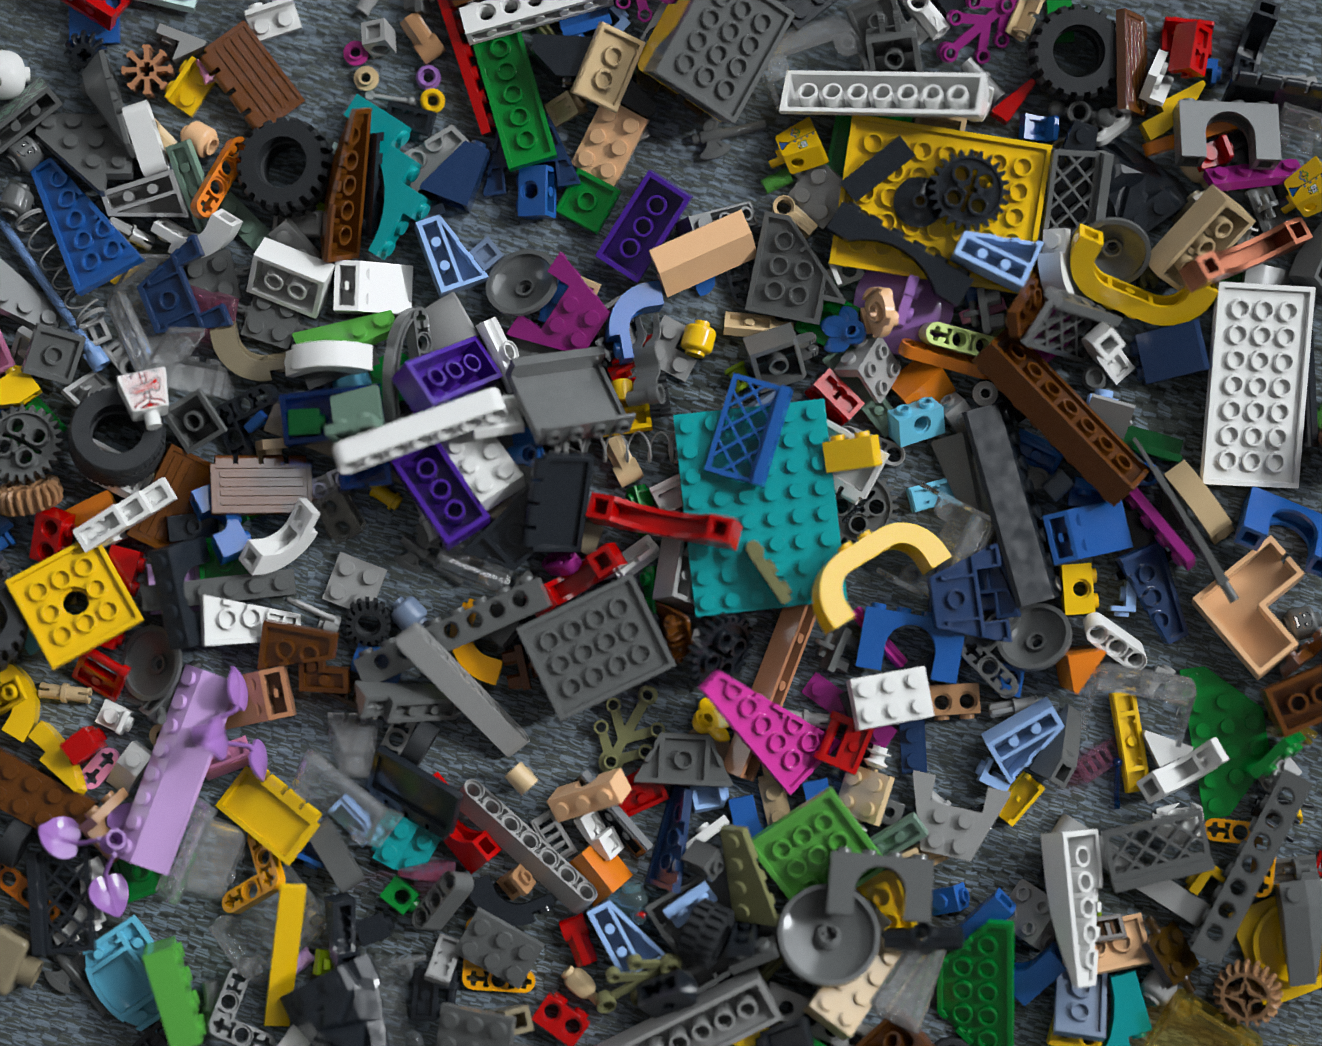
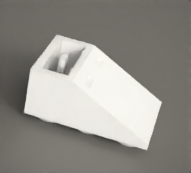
[333,260,413,316]

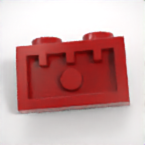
[618,767,670,817]

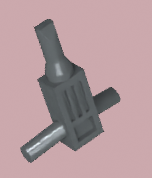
[127,660,202,725]

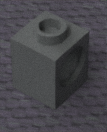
[681,838,725,882]

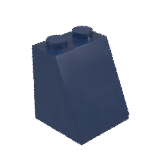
[420,140,491,213]
[1129,319,1210,386]

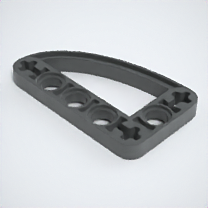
[382,307,433,425]

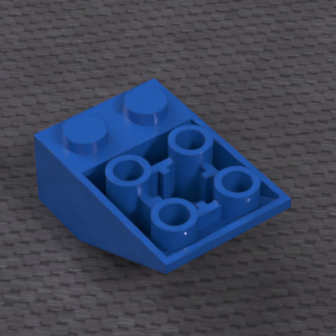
[1043,500,1133,565]

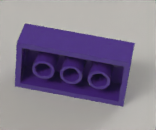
[595,170,693,283]
[391,336,503,414]
[391,442,490,551]

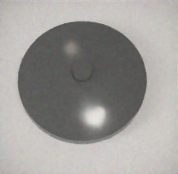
[777,884,880,987]

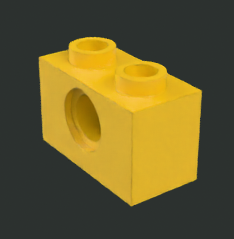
[1058,563,1099,615]

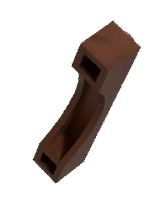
[1179,216,1313,293]

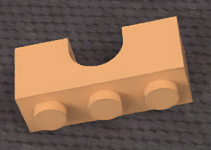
[547,767,631,823]

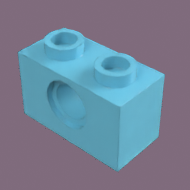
[887,397,945,447]

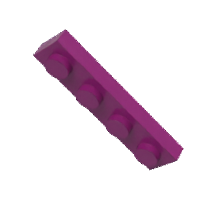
[1203,159,1301,191]
[1124,487,1196,571]
[801,672,897,748]

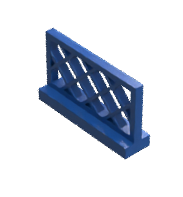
[704,373,793,488]

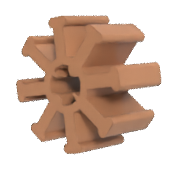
[121,44,175,98]

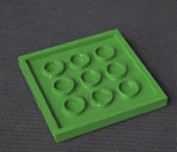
[751,786,885,901]

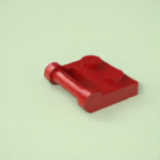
[72,649,132,702]
[813,711,875,775]

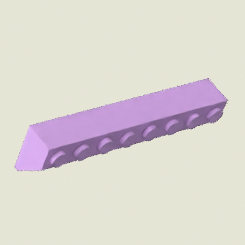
[116,664,232,876]

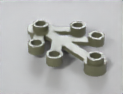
[594,685,665,772]
[595,953,682,1014]

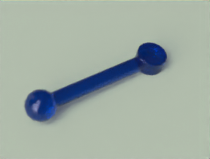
[1112,758,1122,809]

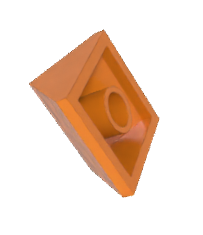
[891,360,956,404]
[1056,645,1107,694]
[568,845,633,906]

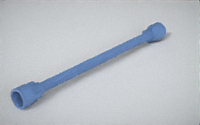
[0,214,111,373]

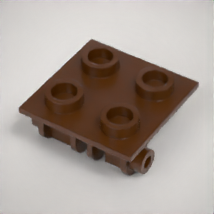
[655,601,694,664]

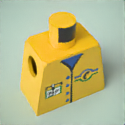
[766,117,829,174]
[1278,156,1322,217]

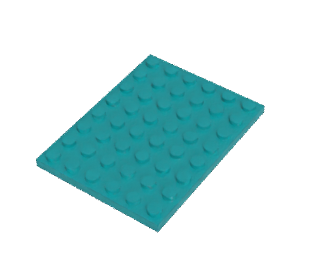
[673,399,847,617]

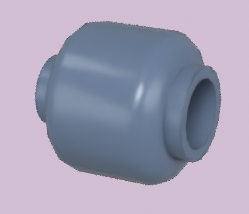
[390,596,428,631]

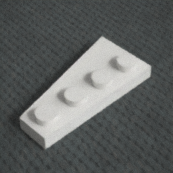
[200,594,301,646]

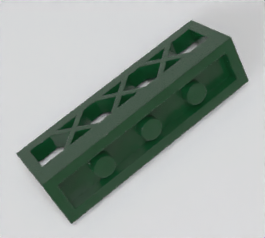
[1120,425,1184,464]

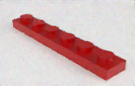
[438,0,496,137]

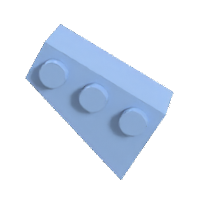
[414,214,489,298]
[949,231,1044,293]
[981,696,1065,785]
[586,899,667,972]

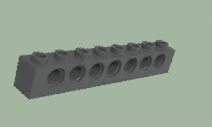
[353,575,553,682]
[1189,769,1313,965]

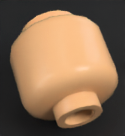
[180,121,219,158]

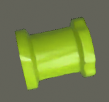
[724,361,753,393]

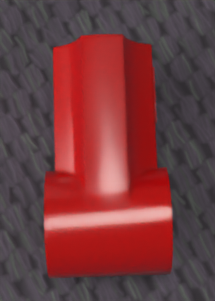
[559,913,598,967]

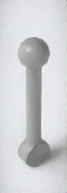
[365,90,417,107]

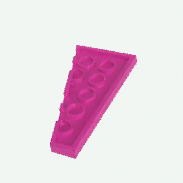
[699,670,841,795]

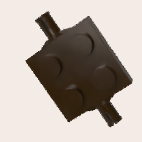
[1141,915,1200,995]

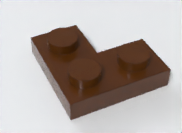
[1279,627,1322,678]
[299,660,351,694]

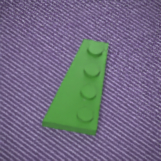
[291,310,395,345]

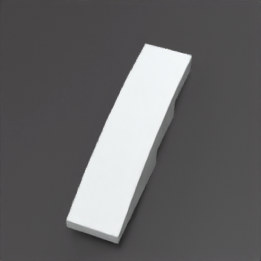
[72,477,178,553]

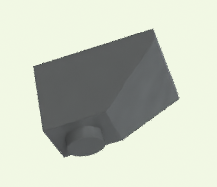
[163,387,228,454]

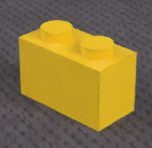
[822,431,882,473]

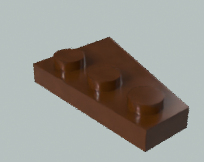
[1006,265,1048,337]
[257,619,339,669]

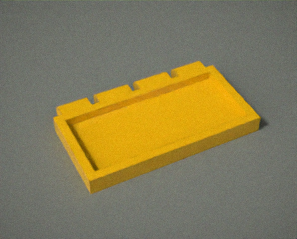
[215,766,322,866]

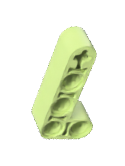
[918,316,1022,357]

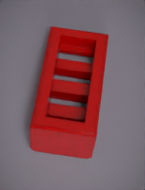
[989,79,1036,125]

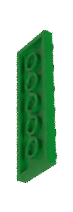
[473,31,558,172]

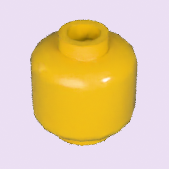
[681,320,716,359]

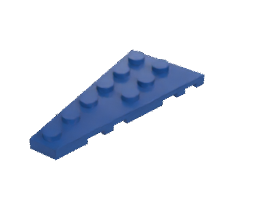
[31,157,146,296]

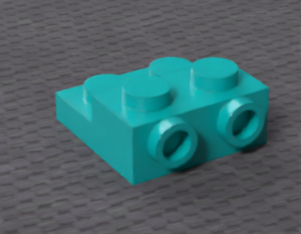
[371,813,441,881]

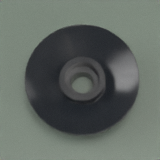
[893,177,940,228]

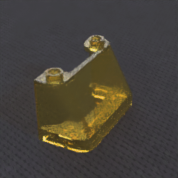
[1142,988,1263,1046]

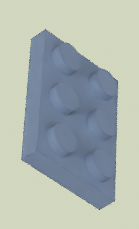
[1053,970,1107,1042]

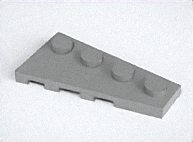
[378,125,469,198]

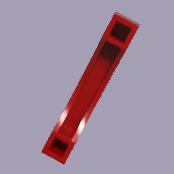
[585,492,742,551]

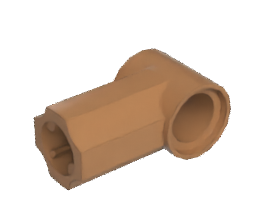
[400,12,446,65]

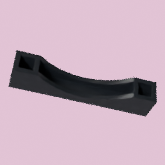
[825,201,973,308]

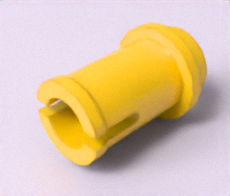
[369,482,403,511]

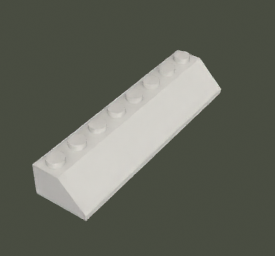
[779,70,989,117]

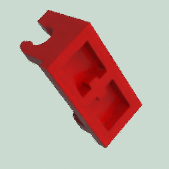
[1168,20,1213,78]

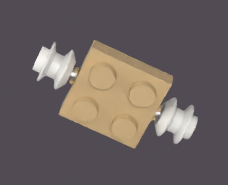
[838,744,895,832]

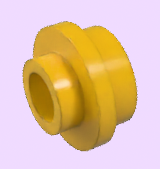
[420,88,445,113]

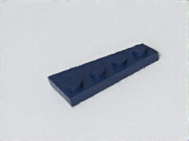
[1115,541,1189,644]
[645,785,693,894]

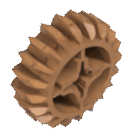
[0,474,64,517]
[1213,958,1283,1028]

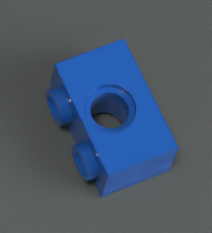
[516,165,557,219]

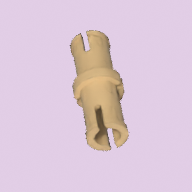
[38,682,92,704]

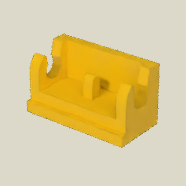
[999,771,1046,827]

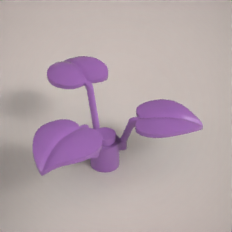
[192,666,268,782]
[38,802,133,917]

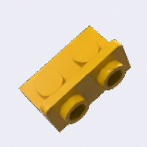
[164,56,217,118]

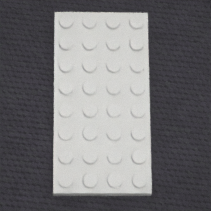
[1200,282,1316,488]

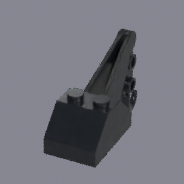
[532,26,659,118]

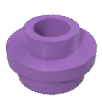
[416,65,441,90]

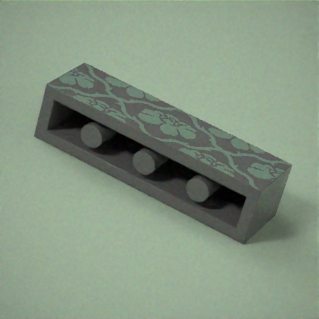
[0,76,63,154]

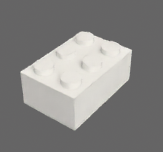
[246,237,335,319]
[441,431,526,511]
[846,666,934,731]

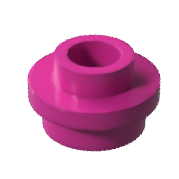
[343,41,369,66]

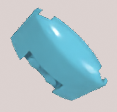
[83,915,161,1031]

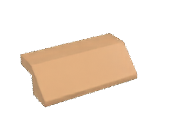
[649,210,757,297]

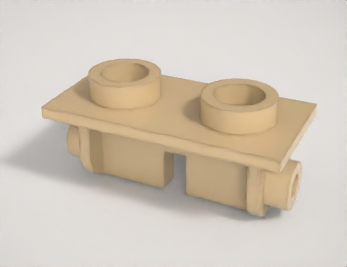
[1005,0,1045,41]

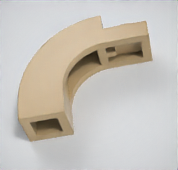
[1164,460,1235,545]

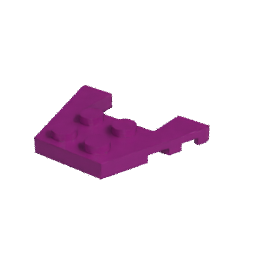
[506,251,610,351]

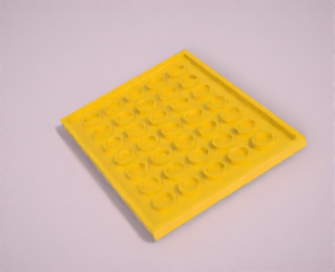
[829,115,1053,294]

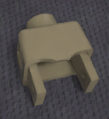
[0,923,44,996]

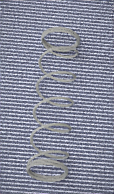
[15,208,106,328]
[554,431,678,464]

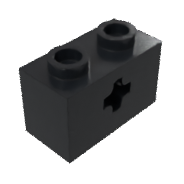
[637,969,697,1018]

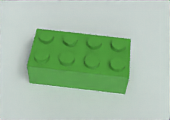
[142,936,206,1046]

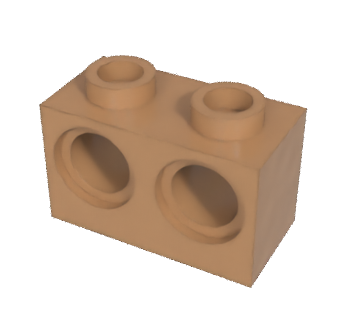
[929,683,981,720]

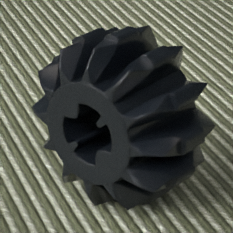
[64,29,108,72]

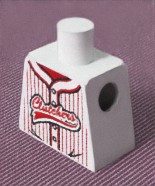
[117,367,168,430]

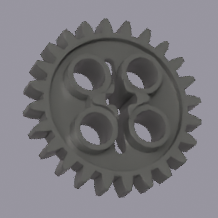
[0,404,65,485]
[835,474,899,543]

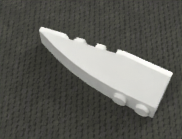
[1041,829,1103,988]

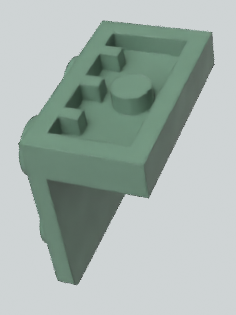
[325,385,384,443]

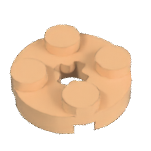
[860,287,899,338]

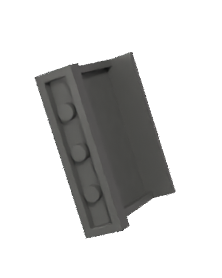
[505,346,636,445]

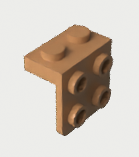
[78,787,130,863]

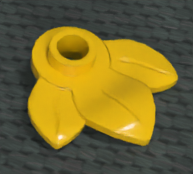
[692,697,730,742]

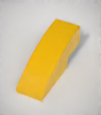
[1138,80,1206,143]
[28,721,87,794]

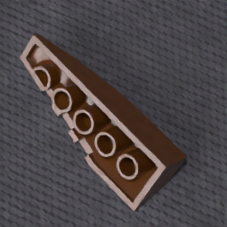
[320,107,372,263]

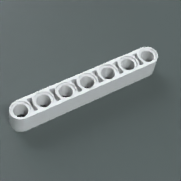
[332,388,507,474]

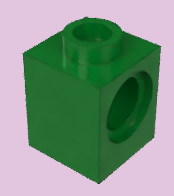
[380,875,421,915]

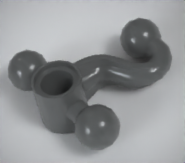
[1048,100,1115,149]

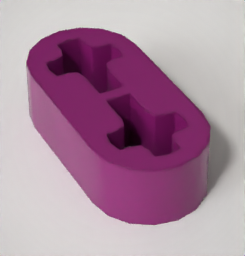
[541,552,582,576]

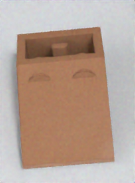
[224,666,297,730]

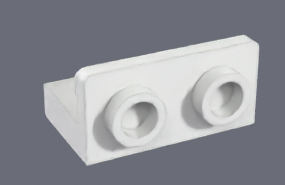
[243,0,303,42]
[1139,49,1174,106]

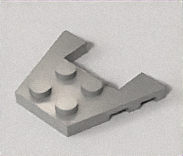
[913,770,1011,862]

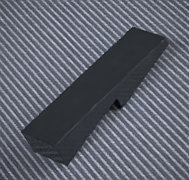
[324,892,360,970]

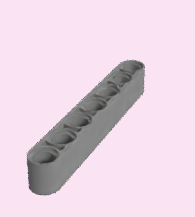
[395,622,530,757]
[459,779,597,913]
[1051,813,1211,927]

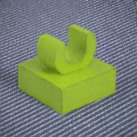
[312,948,332,975]

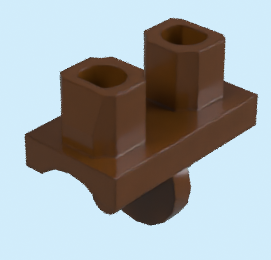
[502,644,539,690]

